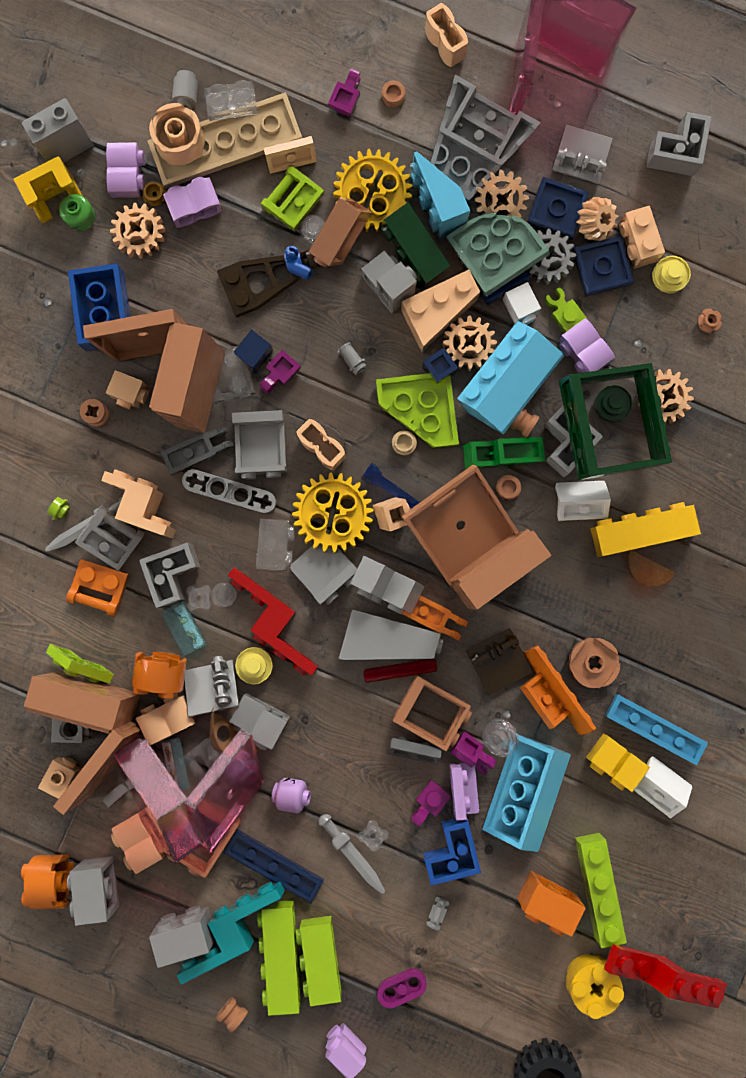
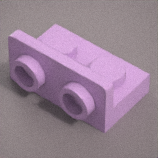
[449,762,479,821]

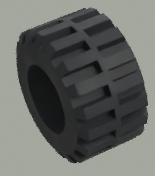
[513,1038,582,1078]

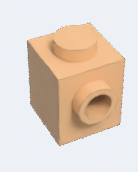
[106,370,149,410]
[373,497,410,531]
[38,756,82,799]

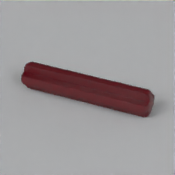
[363,658,437,683]

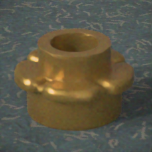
[143,182,166,206]

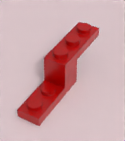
[228,567,318,676]
[604,944,727,1008]

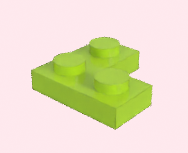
[46,644,114,684]

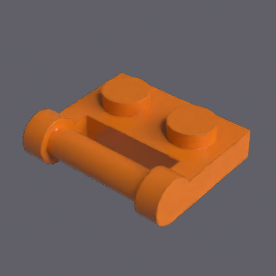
[66,559,130,617]

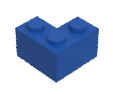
[423,818,481,886]

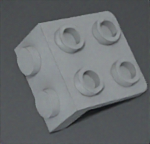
[290,545,357,604]

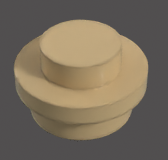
[392,430,417,456]

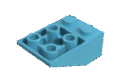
[410,151,470,239]

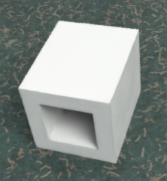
[503,282,541,325]

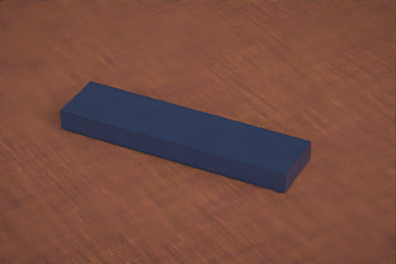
[223,829,324,904]

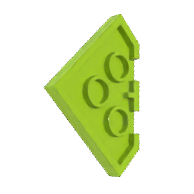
[376,373,459,448]

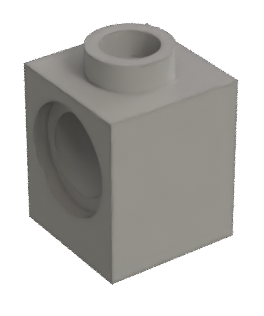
[51,718,93,743]

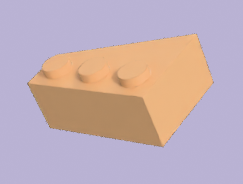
[401,270,480,353]

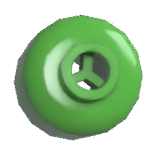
[59,194,96,232]

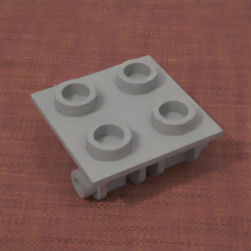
[552,124,613,184]
[185,656,239,717]

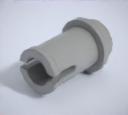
[337,342,367,375]

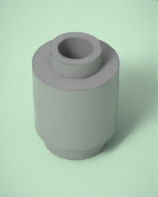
[172,70,198,110]

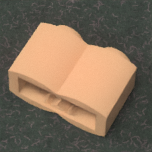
[425,3,468,67]
[296,419,346,470]
[136,693,197,746]
[111,810,166,874]

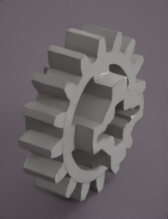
[529,229,576,285]

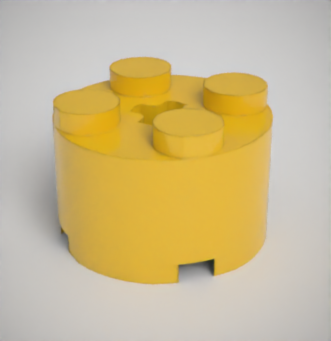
[566,954,624,1019]

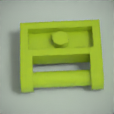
[260,166,325,231]

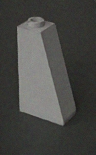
[339,609,443,660]

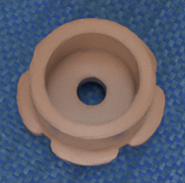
[698,309,722,333]

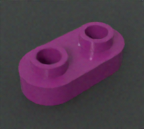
[377,968,427,1008]

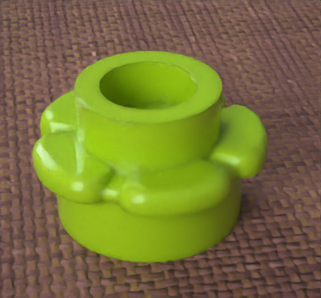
[47,497,70,520]

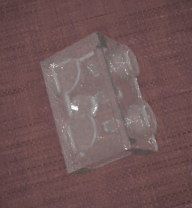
[204,80,258,121]
[256,519,294,571]

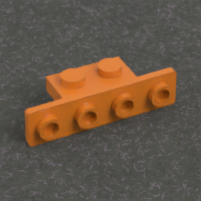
[520,646,596,735]

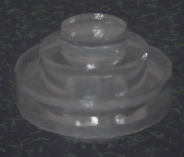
[482,719,519,757]

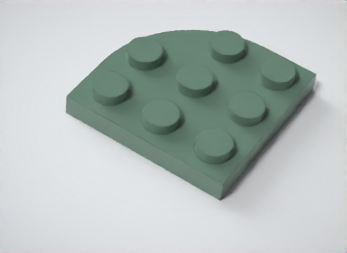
[446,213,550,297]

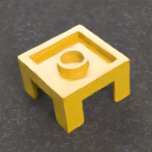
[13,156,83,224]

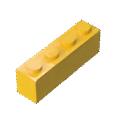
[590,502,701,557]

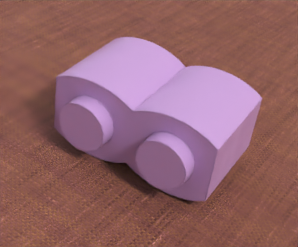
[106,143,145,198]
[163,177,222,228]
[559,318,616,373]
[325,1023,366,1078]

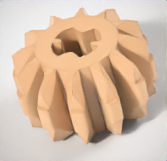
[576,197,619,241]

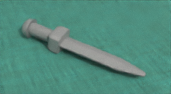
[45,497,122,551]
[318,814,385,894]

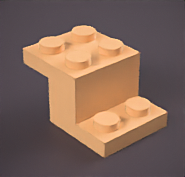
[101,469,176,539]

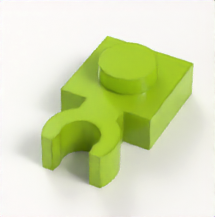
[545,288,587,333]

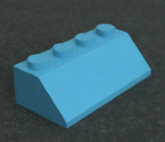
[457,321,564,434]
[482,734,571,852]

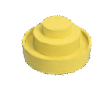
[652,256,691,294]
[235,647,273,684]

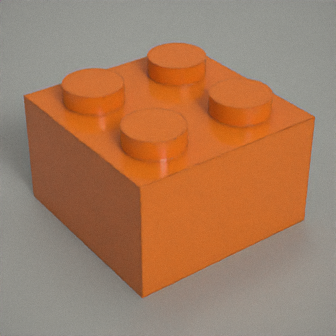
[517,870,586,937]

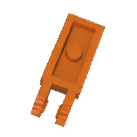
[401,595,468,641]

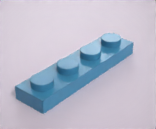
[605,694,708,765]

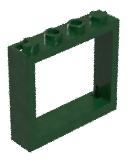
[559,363,672,480]

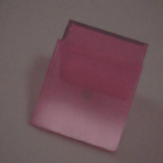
[509,0,637,115]
[113,729,265,864]

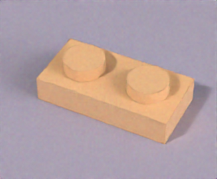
[264,136,317,174]

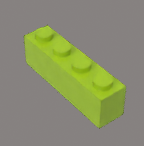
[575,833,627,948]
[257,900,301,1016]

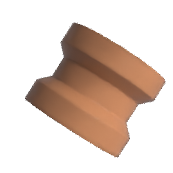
[80,399,109,427]
[509,408,539,438]
[215,997,248,1033]

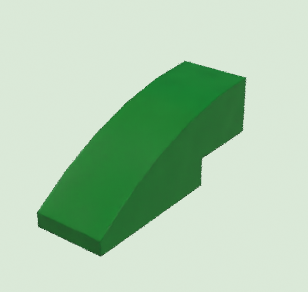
[463,437,545,470]

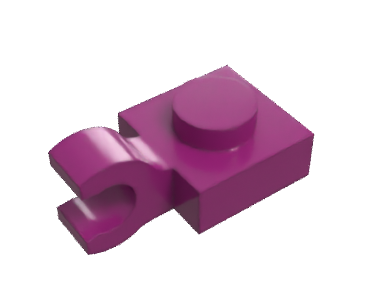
[328,68,361,117]
[259,349,301,395]
[451,731,497,775]
[410,780,451,827]

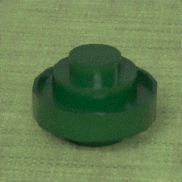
[594,385,633,422]

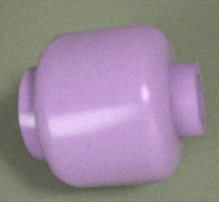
[272,777,311,814]

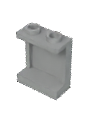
[22,98,94,163]
[232,410,287,480]

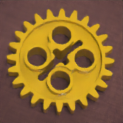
[333,149,413,232]
[292,472,373,554]

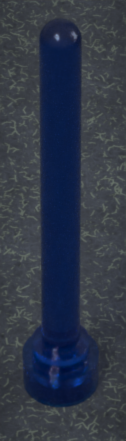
[361,463,458,529]

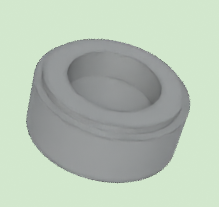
[103,784,129,808]

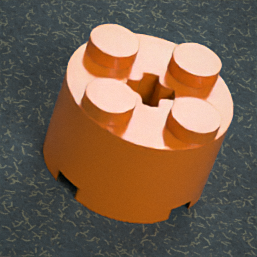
[132,651,187,698]
[21,854,75,909]

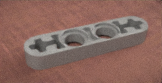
[182,469,277,514]

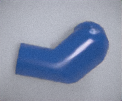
[284,246,313,280]

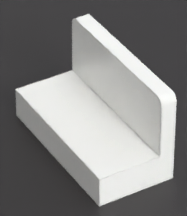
[555,481,611,521]
[634,756,692,818]

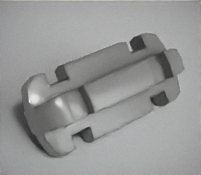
[426,896,449,930]

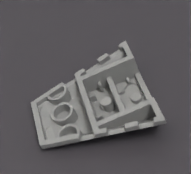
[431,74,541,201]

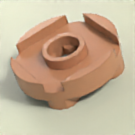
[568,638,620,688]

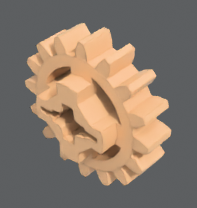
[474,170,529,218]
[110,203,166,259]
[442,316,497,371]
[637,369,694,423]

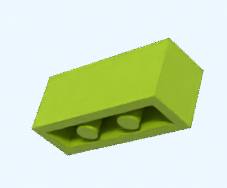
[296,916,342,1006]

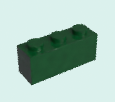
[381,203,450,286]

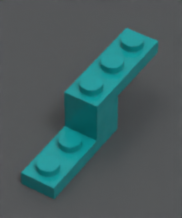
[176,882,285,985]

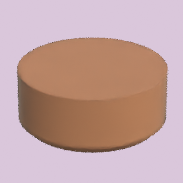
[381,80,406,108]
[495,475,521,500]

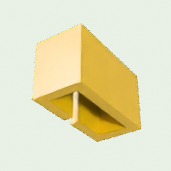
[585,733,650,792]

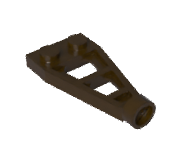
[217,249,321,318]

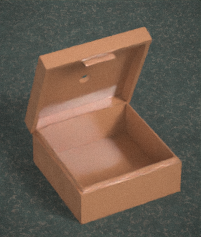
[83,309,225,433]
[401,465,552,610]
[24,671,142,815]

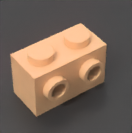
[619,205,665,269]

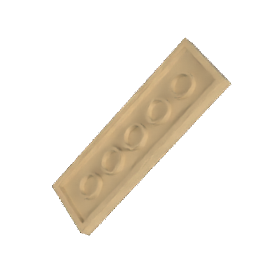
[147,92,302,189]

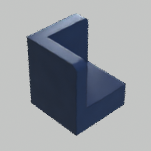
[234,329,273,373]
[422,348,458,383]

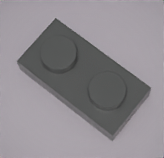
[388,736,442,765]

